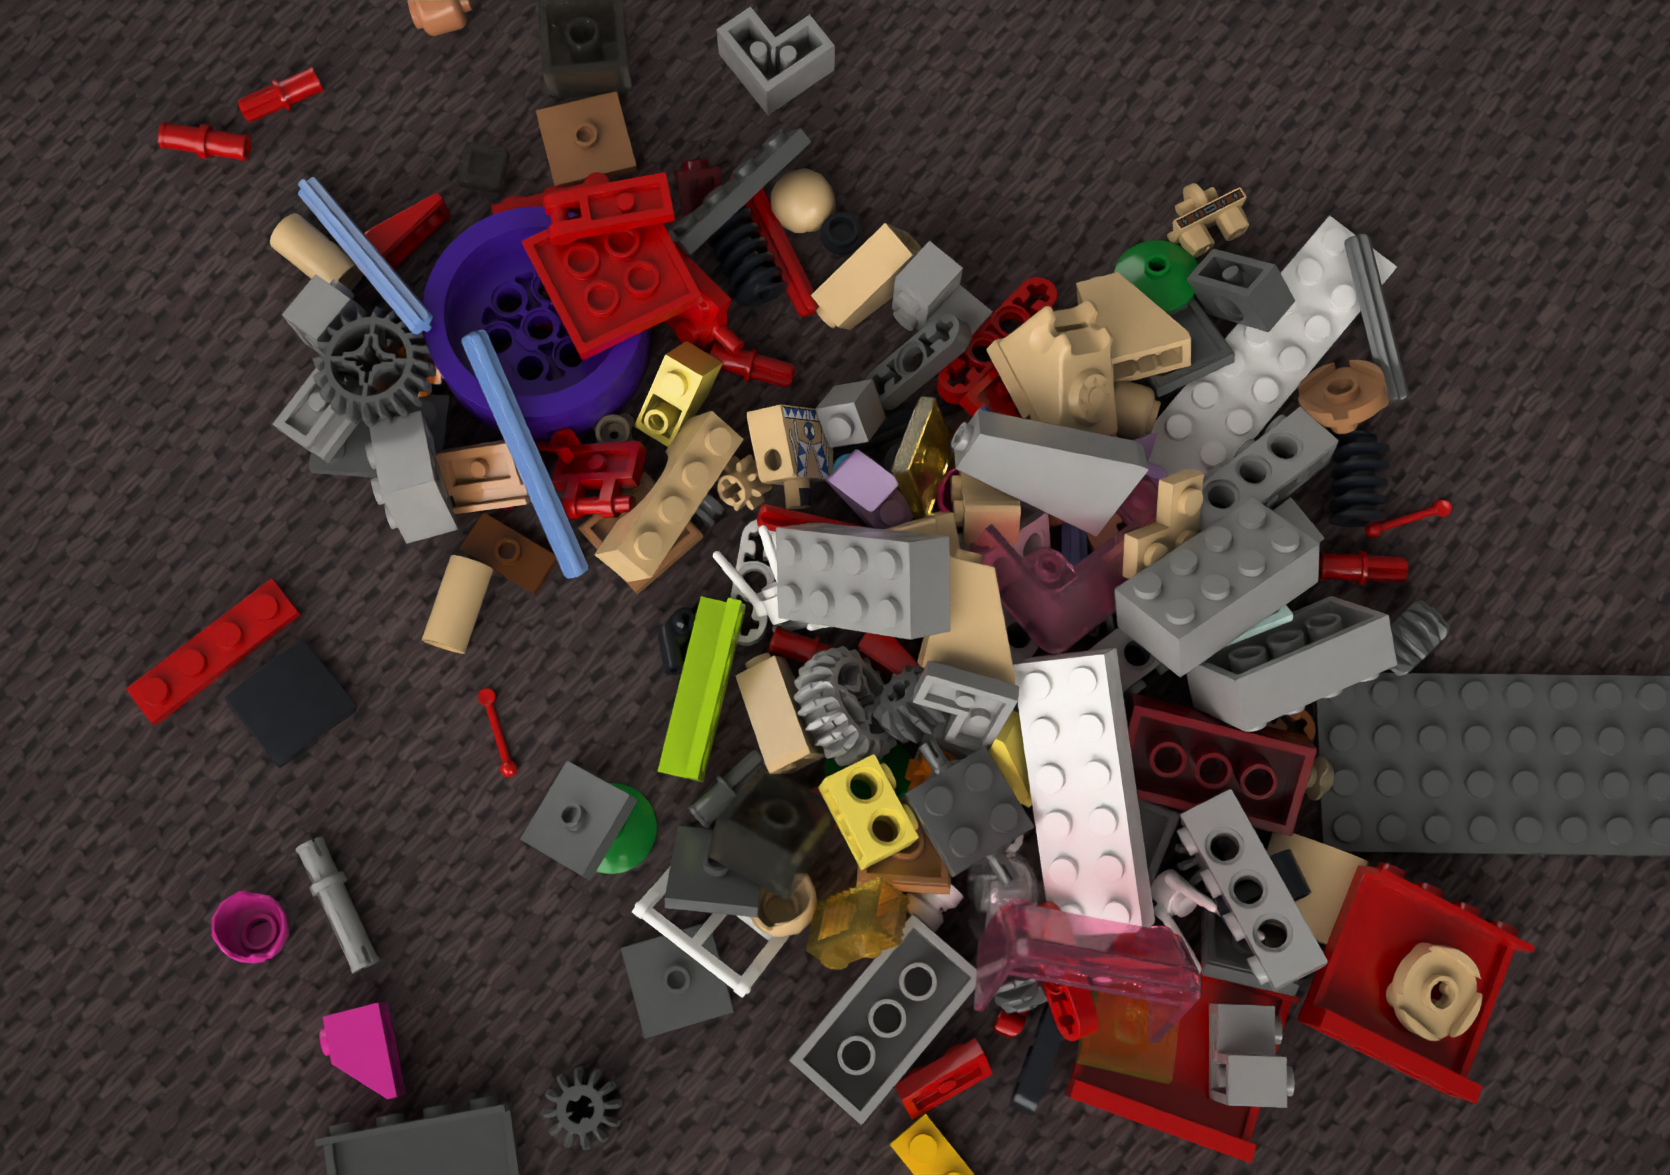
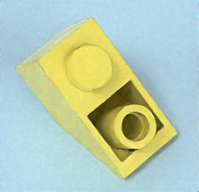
[634,341,723,447]

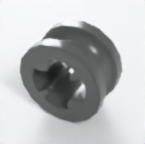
[692,494,724,528]

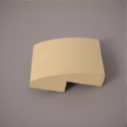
[1266,832,1369,945]

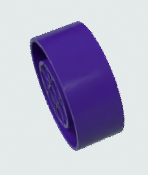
[422,207,652,440]

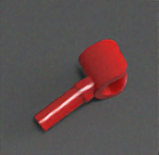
[534,428,581,463]
[993,1008,1029,1038]

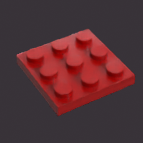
[521,213,703,361]

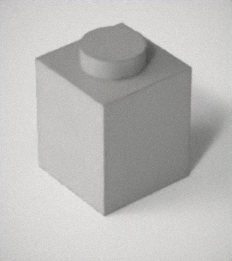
[815,379,886,448]

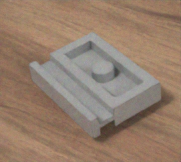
[273,368,363,463]

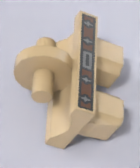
[1167,183,1249,259]

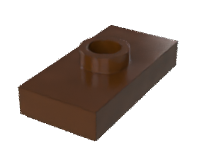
[459,512,558,596]

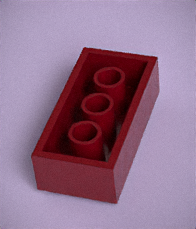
[1125,693,1317,836]

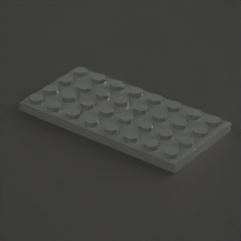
[1313,673,1670,856]

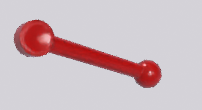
[1365,499,1452,538]
[478,688,518,777]

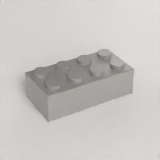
[1115,497,1320,677]
[776,522,950,640]
[1186,596,1397,732]
[789,914,985,1125]

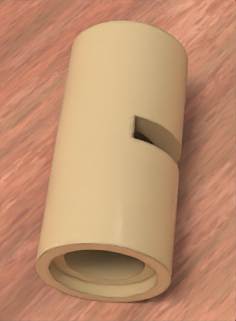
[270,213,364,291]
[422,555,493,654]

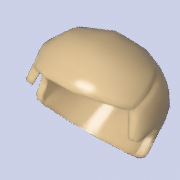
[771,168,836,233]
[751,866,817,938]

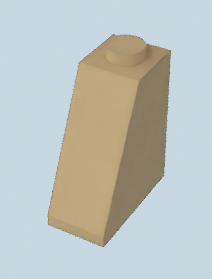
[811,223,922,330]
[1076,272,1191,383]
[917,549,1016,684]
[735,653,825,774]

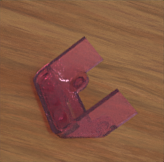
[969,435,1158,654]
[974,900,1201,1043]

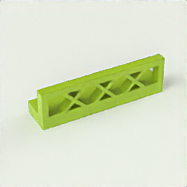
[658,596,745,782]

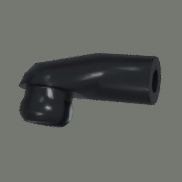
[658,608,696,675]

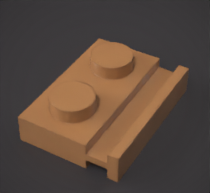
[435,440,531,514]

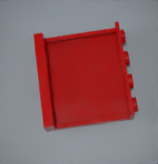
[1297,862,1535,1104]
[1064,934,1300,1163]

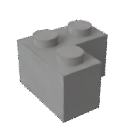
[716,6,835,115]
[892,241,993,338]
[282,274,401,372]
[365,411,458,544]
[1209,1003,1295,1108]

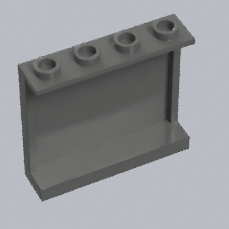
[315,1095,522,1175]

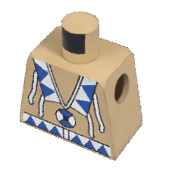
[746,404,833,509]

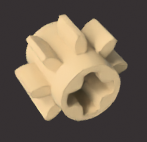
[716,455,772,511]

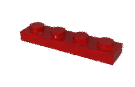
[126,578,302,725]

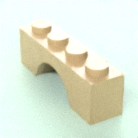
[594,411,743,582]

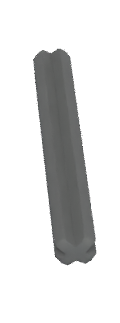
[1344,234,1409,403]

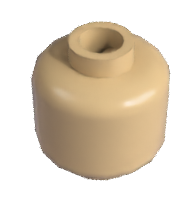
[1113,380,1161,440]

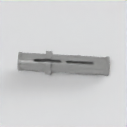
[295,836,380,974]

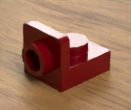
[673,158,723,218]

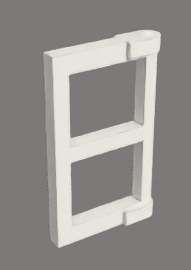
[632,867,789,998]

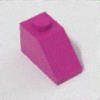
[319,1002,407,1099]

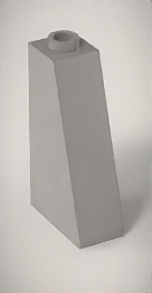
[952,410,1149,537]

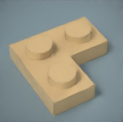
[1122,468,1204,579]

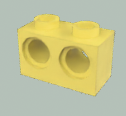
[818,754,919,871]

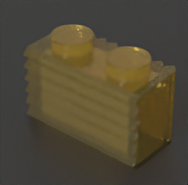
[806,877,910,970]

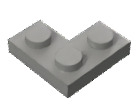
[912,660,1019,751]

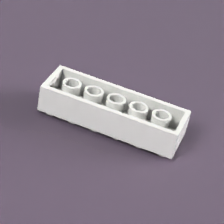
[1013,648,1155,940]

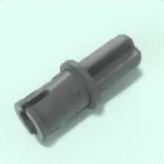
[688,750,769,829]

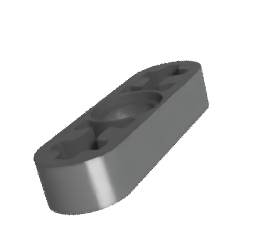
[865,312,972,410]

